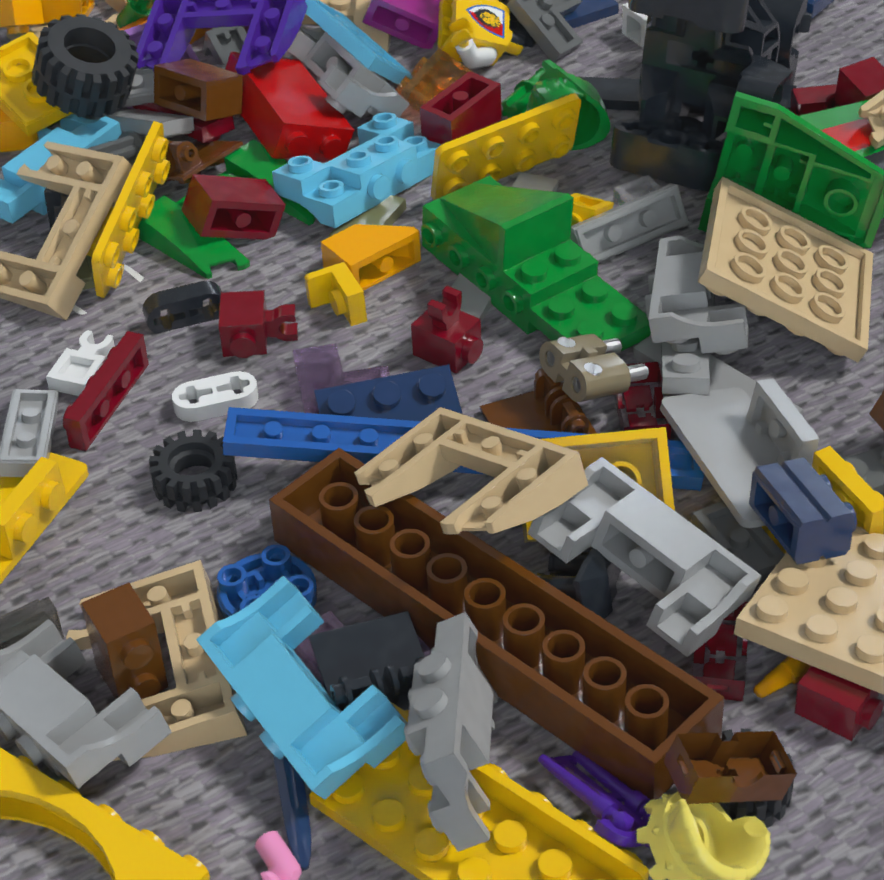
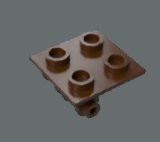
[139,140,243,184]
[480,368,597,434]

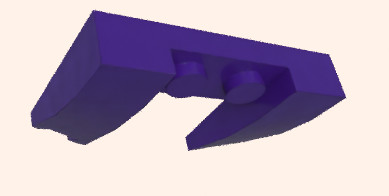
[136,0,308,75]

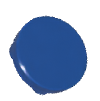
[217,544,317,619]

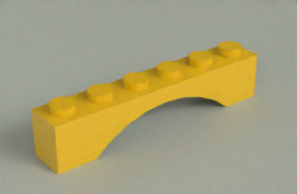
[0,746,210,880]

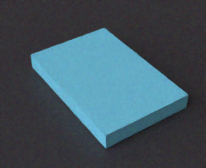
[305,0,413,87]

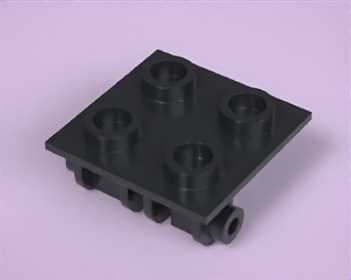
[308,611,425,711]

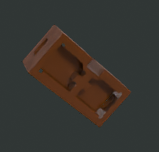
[663,731,797,804]

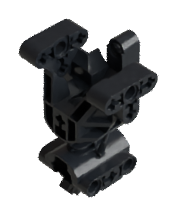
[610,0,812,191]

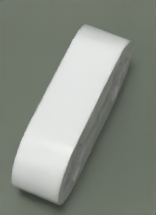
[172,371,258,422]

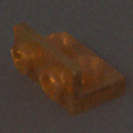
[396,48,473,113]

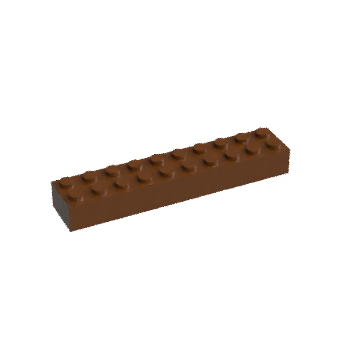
[269,448,725,800]

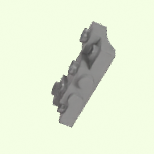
[283,25,410,118]
[645,236,749,355]
[528,457,762,657]
[404,612,498,852]
[0,619,172,788]

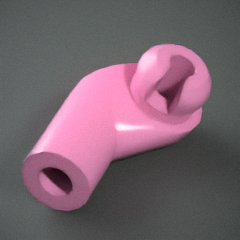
[255,831,301,880]

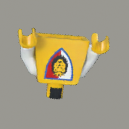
[437,0,525,69]

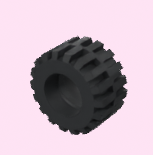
[32,14,139,118]

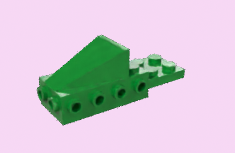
[421,175,651,351]

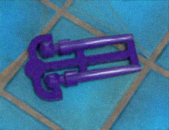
[538,751,651,848]

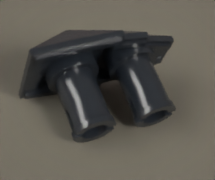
[536,547,621,619]

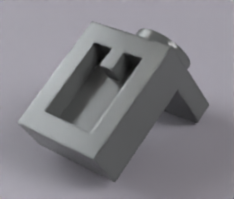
[203,26,247,65]

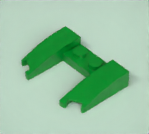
[137,139,316,279]

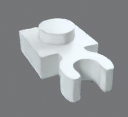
[46,330,115,396]

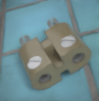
[539,334,649,402]

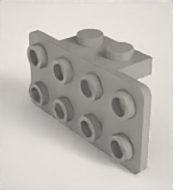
[660,378,820,528]

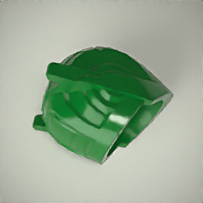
[526,60,611,151]

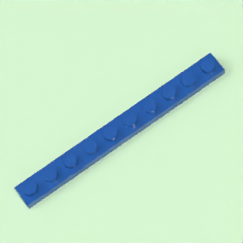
[223,407,704,491]

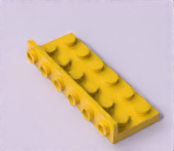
[309,702,649,880]

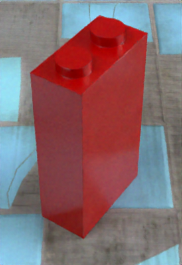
[225,51,354,163]

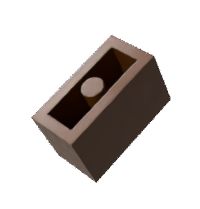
[154,59,243,121]
[81,582,168,699]

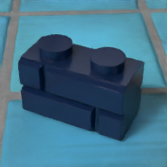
[749,457,857,565]

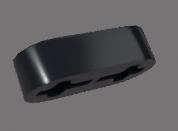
[142,281,222,334]

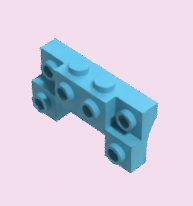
[272,112,442,228]
[0,114,122,224]
[196,576,408,800]

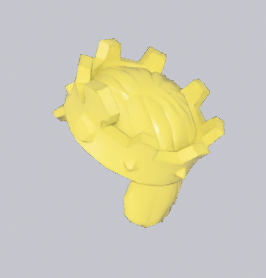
[636,792,771,880]

